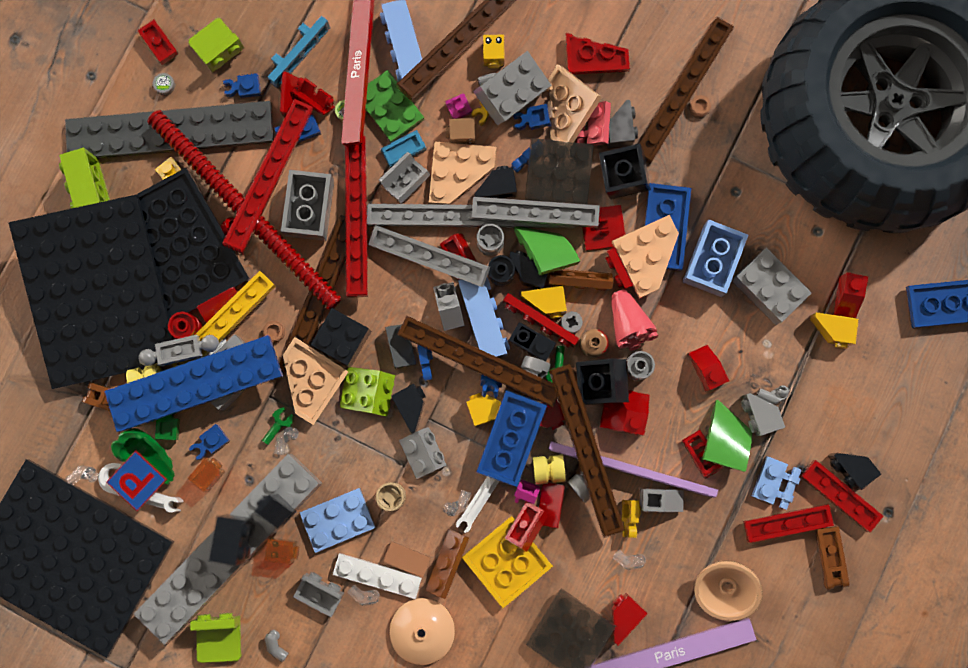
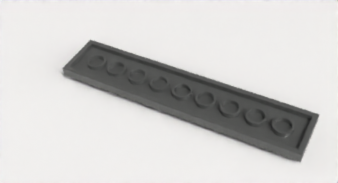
[65,101,274,159]

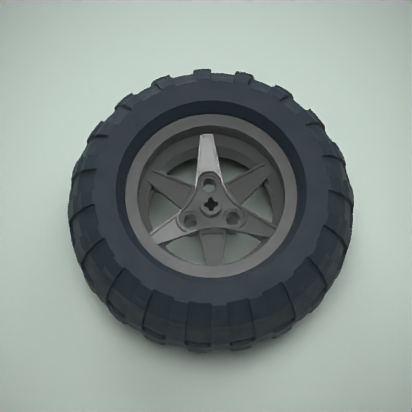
[760,0,968,233]

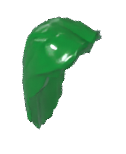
[111,428,175,484]

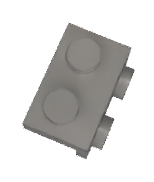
[379,152,430,203]
[399,427,446,479]
[293,572,344,617]

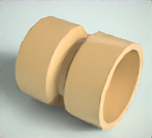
[376,482,406,511]

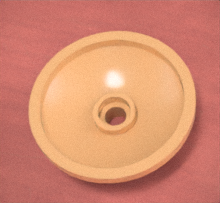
[695,562,762,621]
[390,598,455,665]

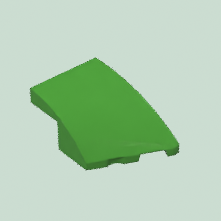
[514,226,580,275]
[702,400,752,472]

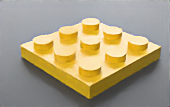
[462,515,553,608]

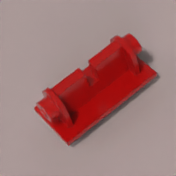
[291,77,335,115]

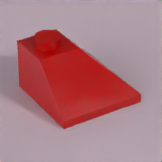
[600,390,650,436]

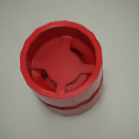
[168,312,203,339]

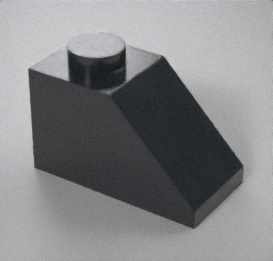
[475,166,517,199]
[391,383,426,434]

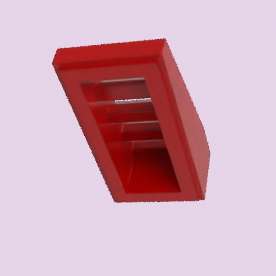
[682,430,723,479]

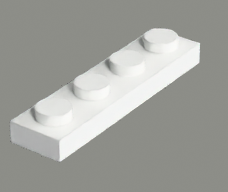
[333,553,422,599]

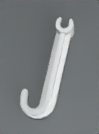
[98,463,184,513]
[456,475,522,533]

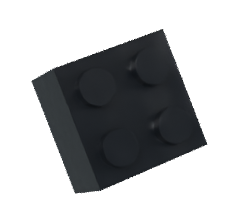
[599,143,651,200]
[311,308,372,367]
[576,358,629,405]
[209,514,255,566]

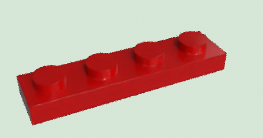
[503,293,579,348]
[800,460,884,533]
[743,504,834,543]

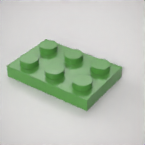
[366,70,425,143]

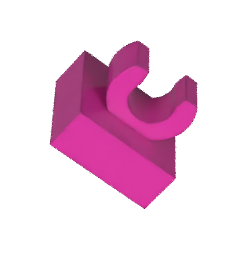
[445,93,472,119]
[514,479,540,504]

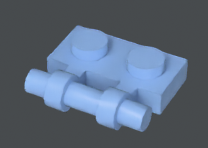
[751,456,801,510]

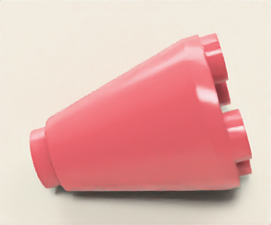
[611,290,658,351]

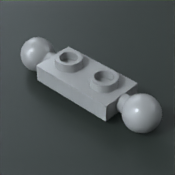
[139,335,219,366]

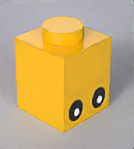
[483,35,504,69]

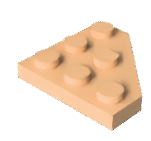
[547,64,602,150]
[429,142,496,205]
[612,215,679,299]
[283,337,348,425]

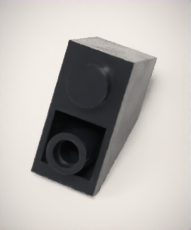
[509,251,548,290]
[508,322,556,362]
[828,453,881,490]
[254,494,297,529]

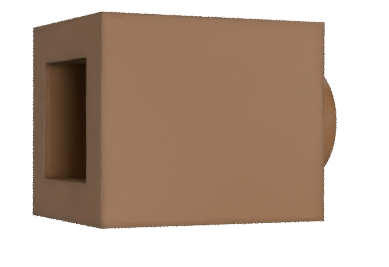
[446,118,475,144]

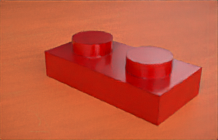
[137,19,179,65]
[605,247,633,290]

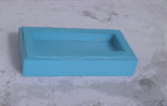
[381,130,427,168]

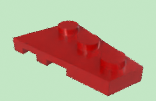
[565,33,630,75]

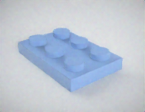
[300,488,376,553]

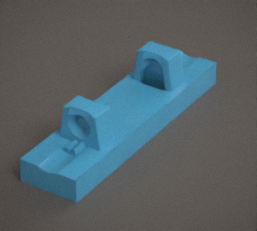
[268,16,331,89]

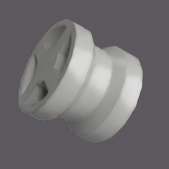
[561,311,583,334]

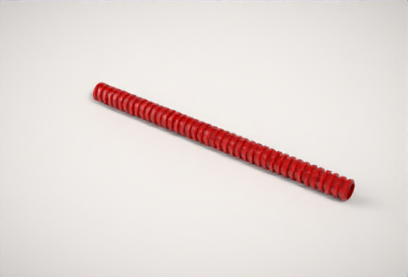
[147,110,342,310]

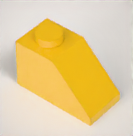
[521,286,567,319]
[810,313,859,349]
[466,393,502,427]

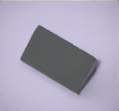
[385,324,416,369]

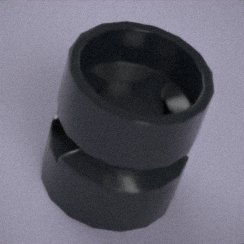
[488,255,515,287]

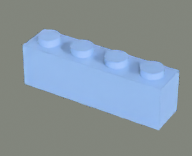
[379,0,422,82]
[458,277,510,358]

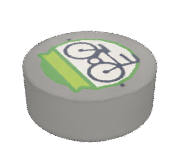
[153,73,175,95]

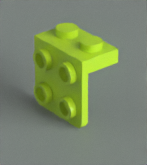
[188,18,244,73]
[340,367,395,416]
[190,613,241,663]

